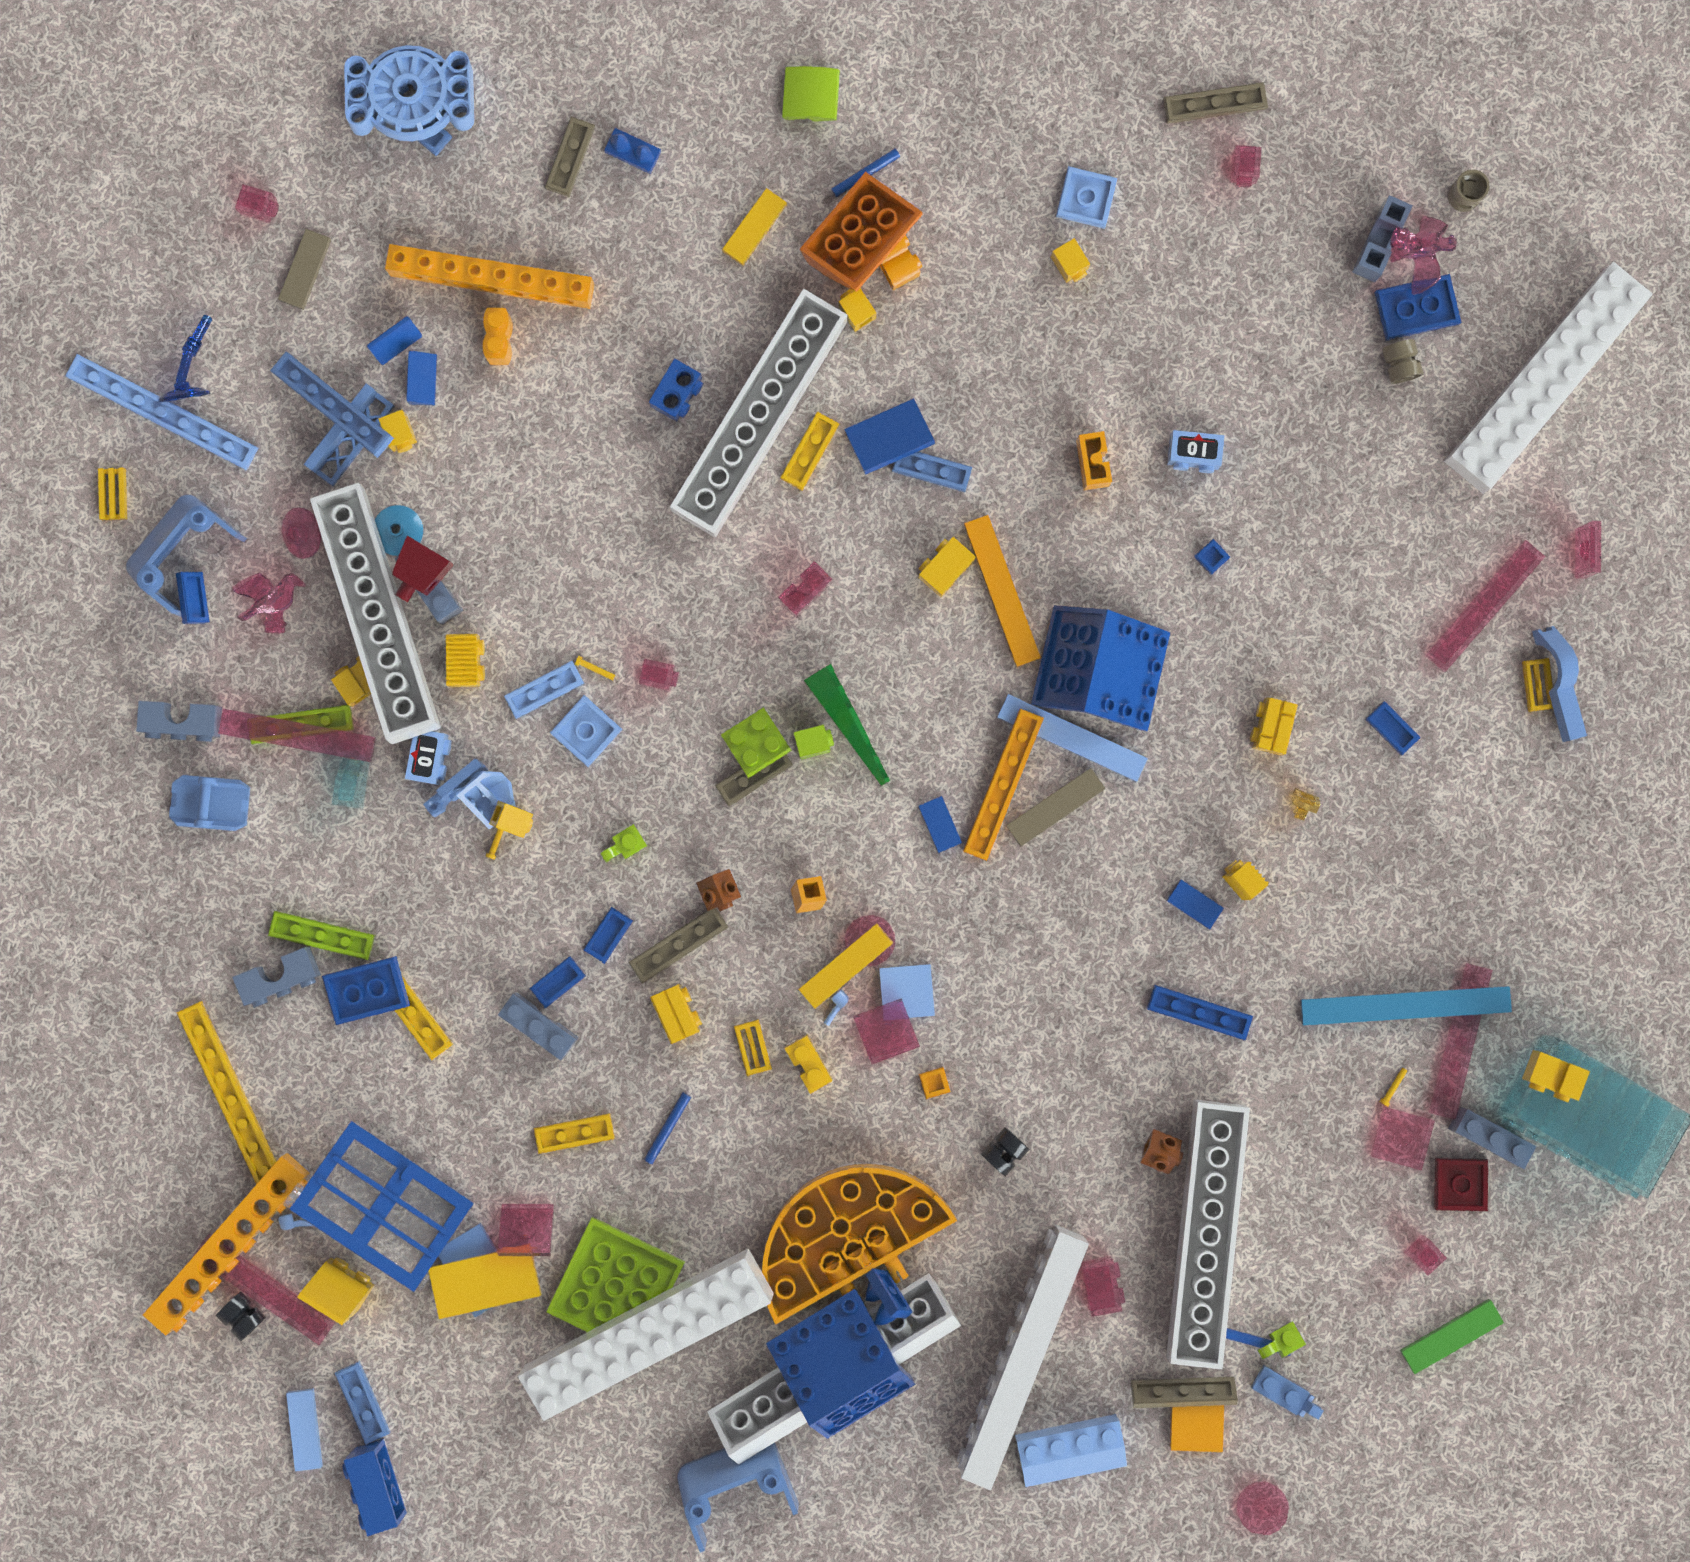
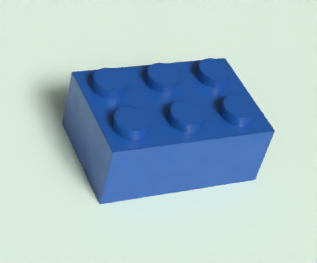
[342,1438,407,1537]

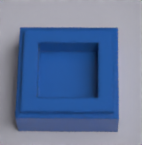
[1194,539,1231,575]

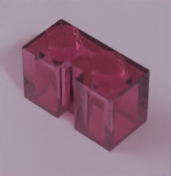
[778,561,833,619]
[1081,1256,1125,1317]

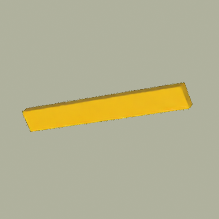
[177,1001,286,1192]

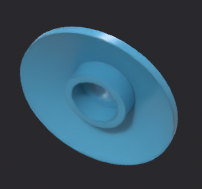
[375,505,423,556]

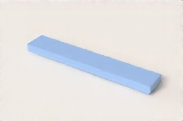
[997,694,1148,782]

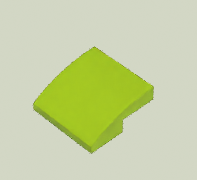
[782,66,840,122]

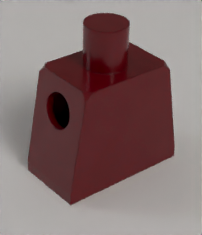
[392,536,454,603]

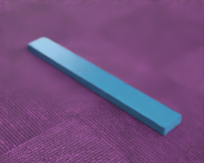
[1300,986,1512,1026]

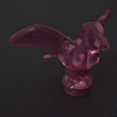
[1390,216,1457,295]
[232,573,306,633]

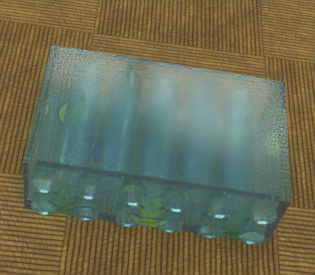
[1497,1034,1690,1199]

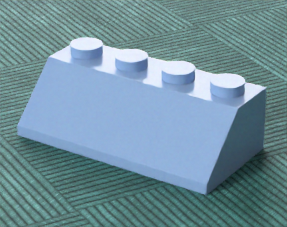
[1015,1414,1127,1487]

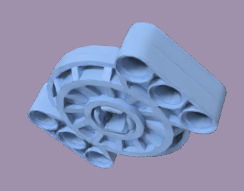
[344,45,475,142]

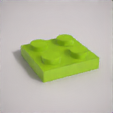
[721,707,792,778]

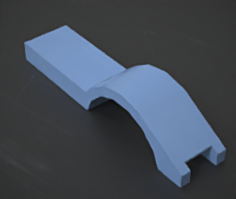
[1532,626,1587,742]

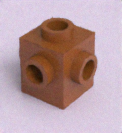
[696,869,741,912]
[1140,1129,1184,1174]

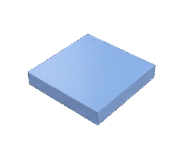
[1056,166,1117,229]
[550,695,623,767]
[879,964,935,1020]

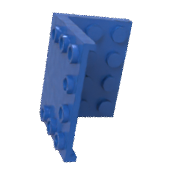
[1031,605,1171,732]
[766,1289,916,1439]

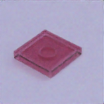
[1575,521,1601,579]
[853,998,920,1064]
[1370,1106,1435,1171]
[497,1204,554,1256]

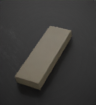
[545,117,595,197]
[278,229,331,310]
[715,754,793,807]

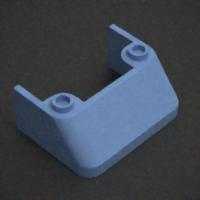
[126,495,247,617]
[677,1442,799,1553]

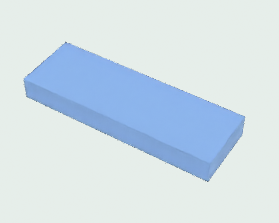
[504,661,585,719]
[286,1388,323,1471]

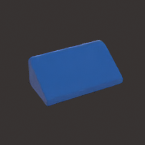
[367,316,422,365]
[406,351,437,405]

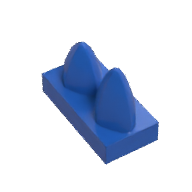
[604,128,661,174]
[865,1268,913,1325]

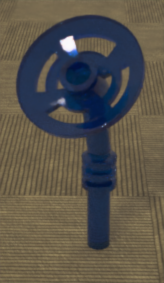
[158,315,212,402]

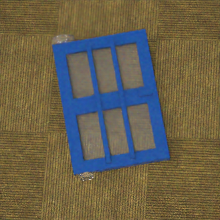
[283,1121,474,1292]

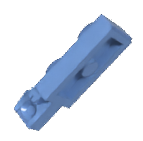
[423,759,489,817]
[1251,1365,1324,1420]

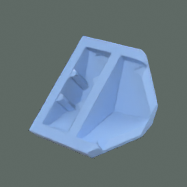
[456,771,516,829]

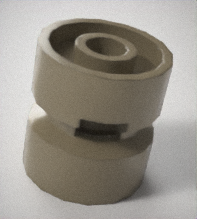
[1448,169,1490,212]
[1382,339,1424,384]

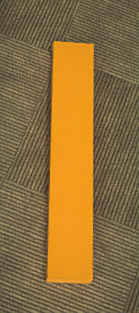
[964,515,1041,667]
[963,708,1044,861]

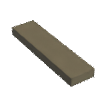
[1163,82,1268,124]
[1006,768,1105,847]
[628,908,728,984]
[1130,1377,1238,1408]

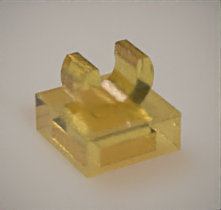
[1291,788,1321,821]

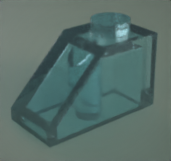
[332,755,371,809]

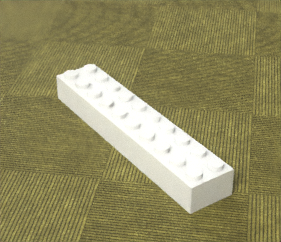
[1444,261,1653,494]
[670,288,847,538]
[310,483,441,744]
[1166,1099,1250,1370]
[957,1225,1089,1490]
[518,1248,774,1421]
[707,1273,961,1464]

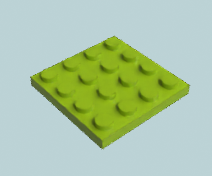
[546,1217,685,1332]

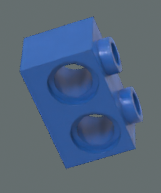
[649,358,704,422]

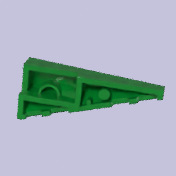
[804,664,890,786]

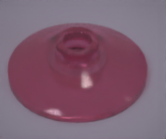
[282,507,321,559]

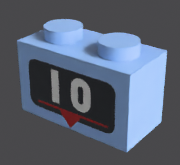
[1167,430,1225,473]
[405,731,451,785]

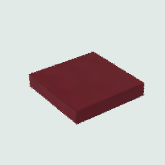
[1434,1158,1488,1211]

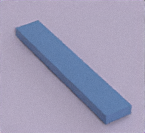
[270,351,394,458]

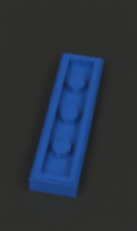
[1147,985,1253,1041]

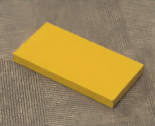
[429,1244,542,1319]

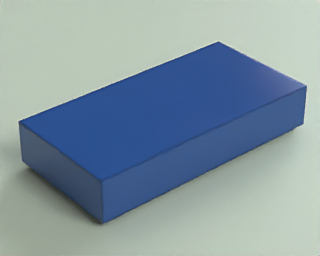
[176,572,210,624]
[1365,701,1421,756]
[918,796,962,853]
[1166,880,1224,929]
[583,907,633,964]
[529,956,586,1008]

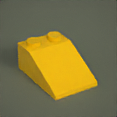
[297,1257,375,1325]

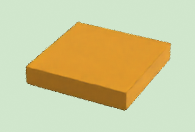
[1170,1405,1224,1452]

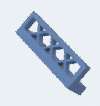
[304,383,395,486]

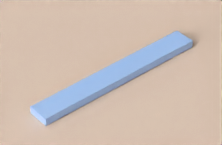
[65,354,259,471]

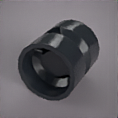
[981,1127,1030,1177]
[215,1292,266,1342]

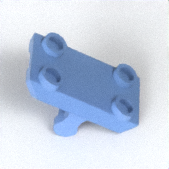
[169,775,250,831]

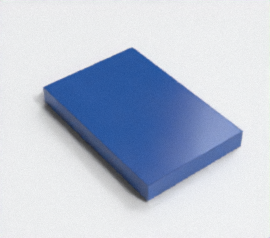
[1374,274,1462,341]
[844,398,935,475]
[322,956,410,1025]

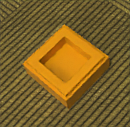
[919,1067,951,1099]

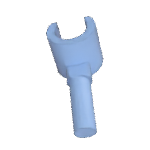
[824,990,849,1026]
[278,1213,313,1230]

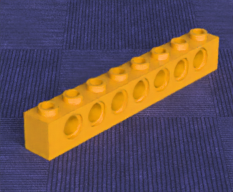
[385,244,595,309]
[143,1153,310,1336]

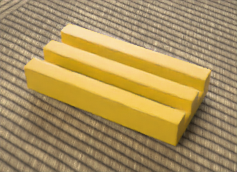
[98,467,127,520]
[1522,658,1553,712]
[734,1019,772,1076]

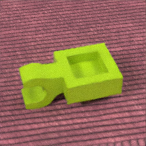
[600,824,647,863]
[1257,1321,1306,1359]

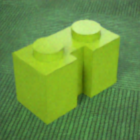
[794,725,834,760]

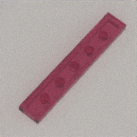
[1425,540,1546,672]
[218,709,376,762]
[1429,963,1493,1120]
[193,1234,336,1345]

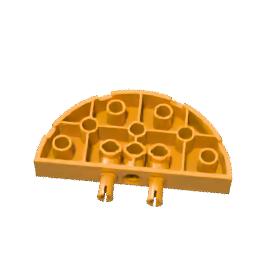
[762,1164,957,1325]

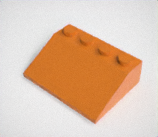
[800,172,923,292]

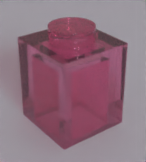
[1230,145,1262,187]
[235,184,279,224]
[639,659,679,692]
[1404,1235,1447,1276]

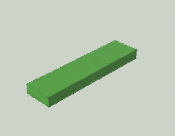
[1400,1299,1504,1374]

